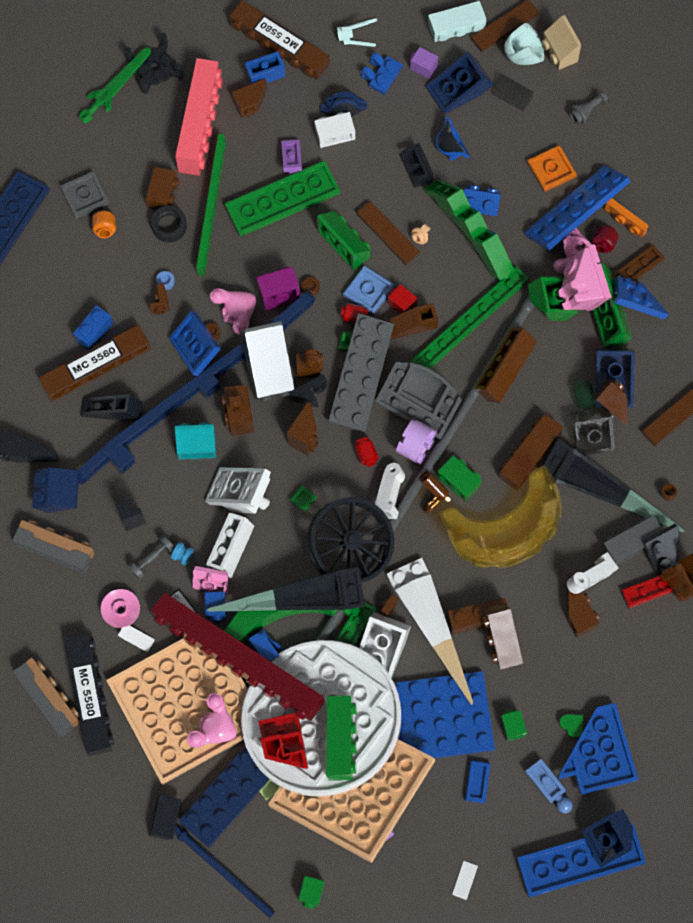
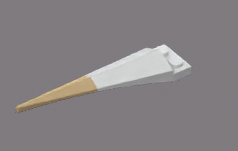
[387,558,473,705]

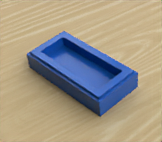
[465,760,491,804]

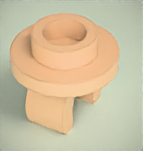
[411,224,431,245]

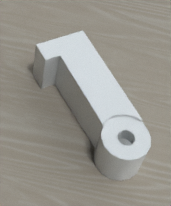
[375,463,405,519]
[567,552,619,594]

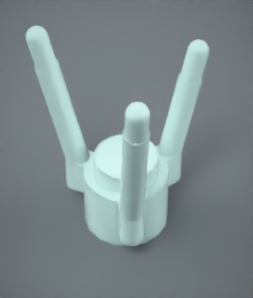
[337,18,377,47]

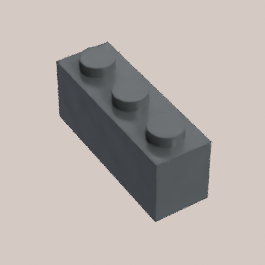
[602,516,663,565]

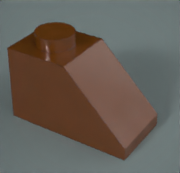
[232,79,267,118]

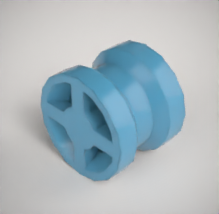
[171,542,194,566]

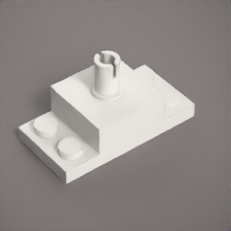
[205,467,271,514]

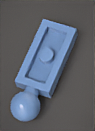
[525,759,573,814]

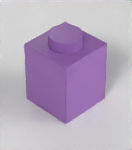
[409,47,439,79]

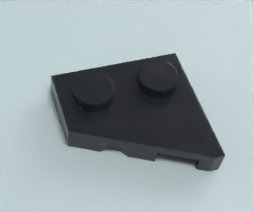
[643,523,679,576]

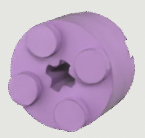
[396,419,437,464]

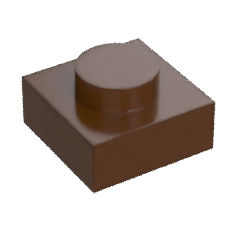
[380,595,399,617]

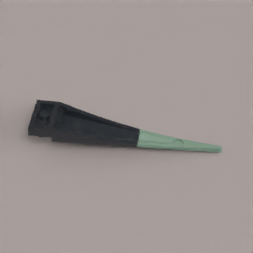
[539,439,686,533]
[207,567,365,612]

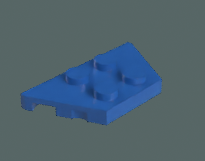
[613,276,669,320]

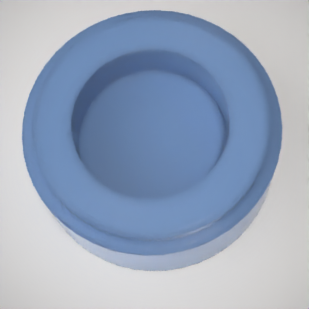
[156,271,175,290]

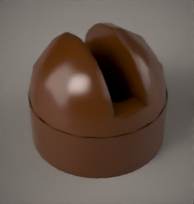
[661,484,677,501]

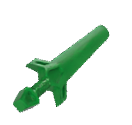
[79,47,151,124]

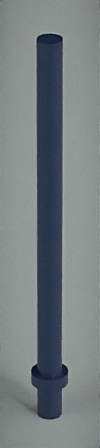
[174,825,275,918]

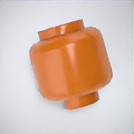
[92,210,116,238]

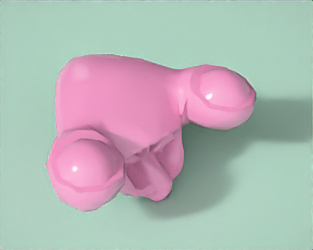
[553,228,593,274]
[210,288,256,335]
[187,693,236,748]

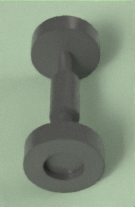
[127,535,175,580]

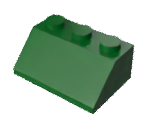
[317,211,371,271]

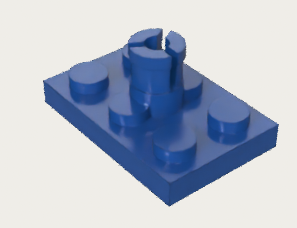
[169,310,221,376]

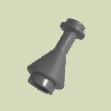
[569,91,608,124]

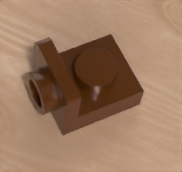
[149,283,170,315]

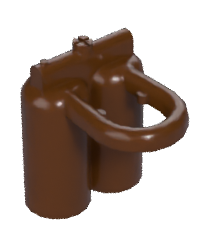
[418,470,450,514]

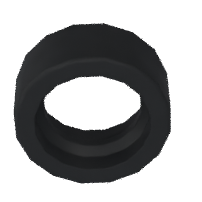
[151,205,187,243]

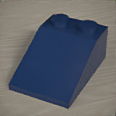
[426,52,494,114]
[595,349,635,408]

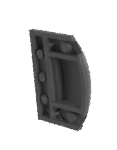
[375,362,462,439]

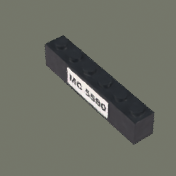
[65,633,115,756]

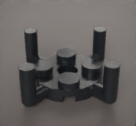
[124,33,184,94]

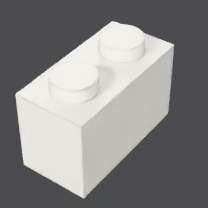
[314,112,355,148]

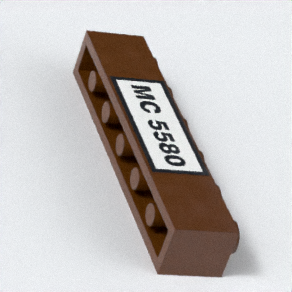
[230,0,330,80]
[39,324,151,402]

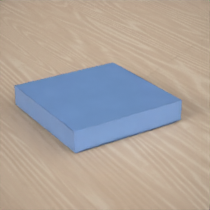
[343,266,395,316]

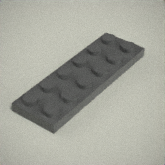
[328,313,394,433]

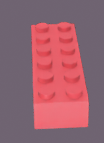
[175,58,223,176]

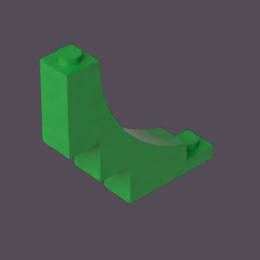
[424,179,515,280]
[225,576,360,645]

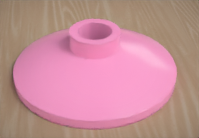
[101,589,140,628]

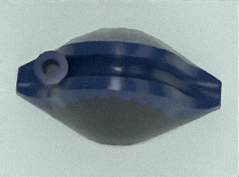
[320,91,368,117]

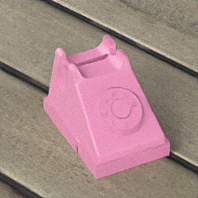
[558,244,611,311]

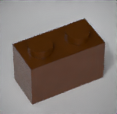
[145,167,179,209]

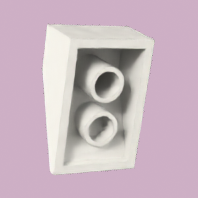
[360,612,411,678]

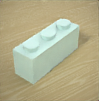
[428,1,486,42]

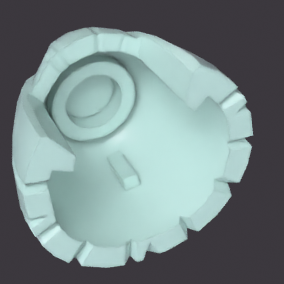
[504,23,544,65]

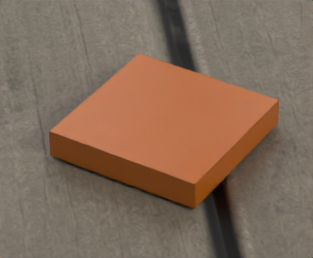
[527,145,577,192]

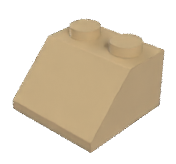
[542,15,581,70]

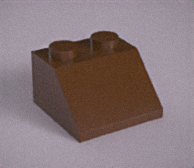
[594,377,628,424]
[287,402,319,456]

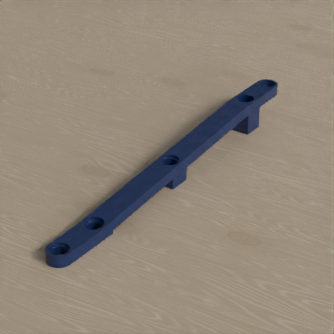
[78,291,316,485]

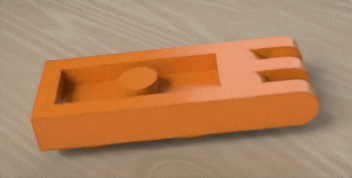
[604,198,649,238]

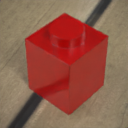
[388,284,418,314]

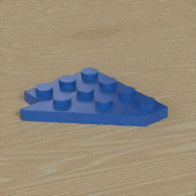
[557,703,639,795]

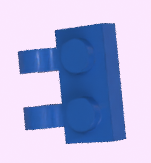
[361,52,403,96]

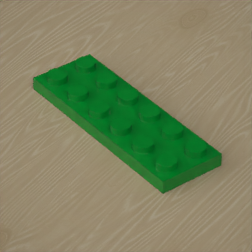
[225,161,340,237]

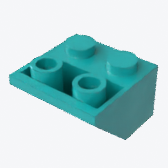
[175,422,217,460]

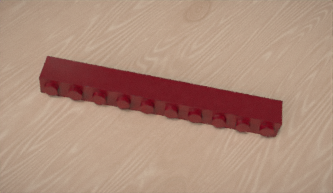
[151,593,325,722]

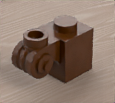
[296,349,323,378]

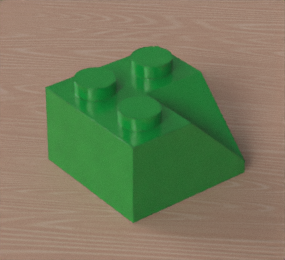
[528,277,578,321]

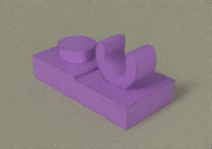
[281,139,302,175]

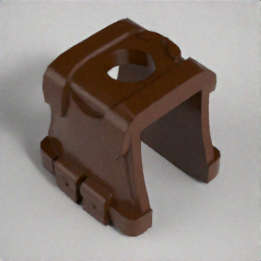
[660,553,693,602]

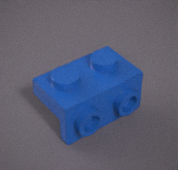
[464,184,501,216]

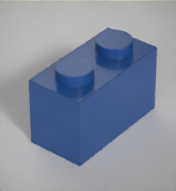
[245,51,286,84]
[73,305,114,351]

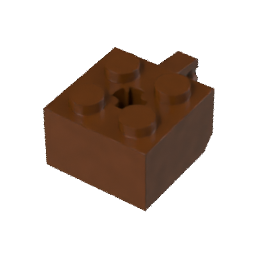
[222,385,254,436]

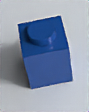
[205,592,226,623]

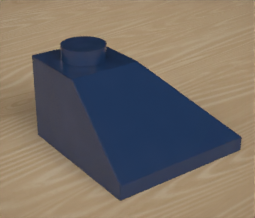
[582,809,633,868]

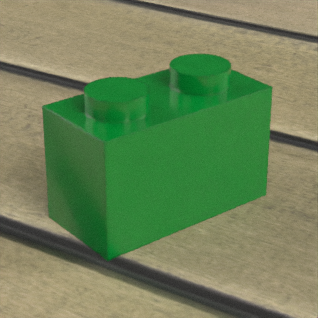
[437,456,482,502]

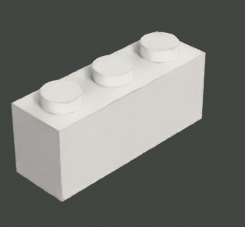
[206,512,254,578]

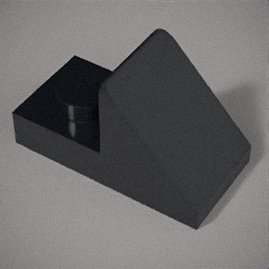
[290,374,327,408]

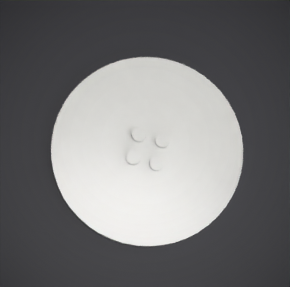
[241,640,401,796]

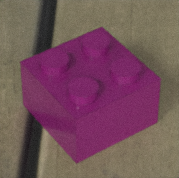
[257,266,300,311]

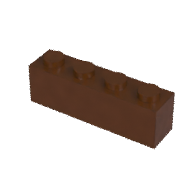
[474,327,537,403]
[499,414,563,491]

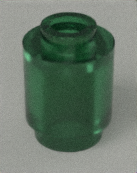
[573,380,596,410]

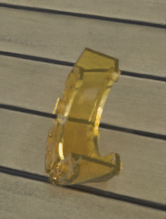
[438,465,563,569]

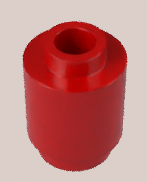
[341,303,369,323]
[355,437,379,467]

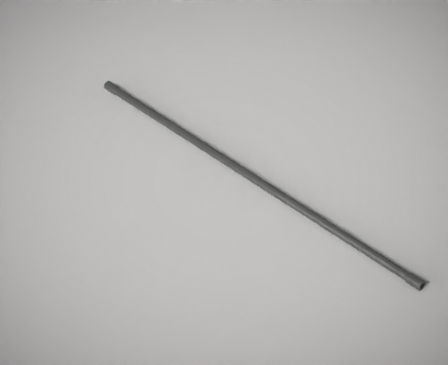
[315,294,535,641]

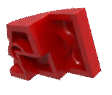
[258,713,309,769]

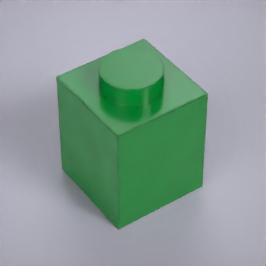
[500,709,527,741]
[299,876,325,909]

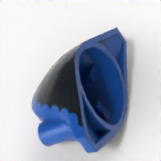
[436,116,471,161]

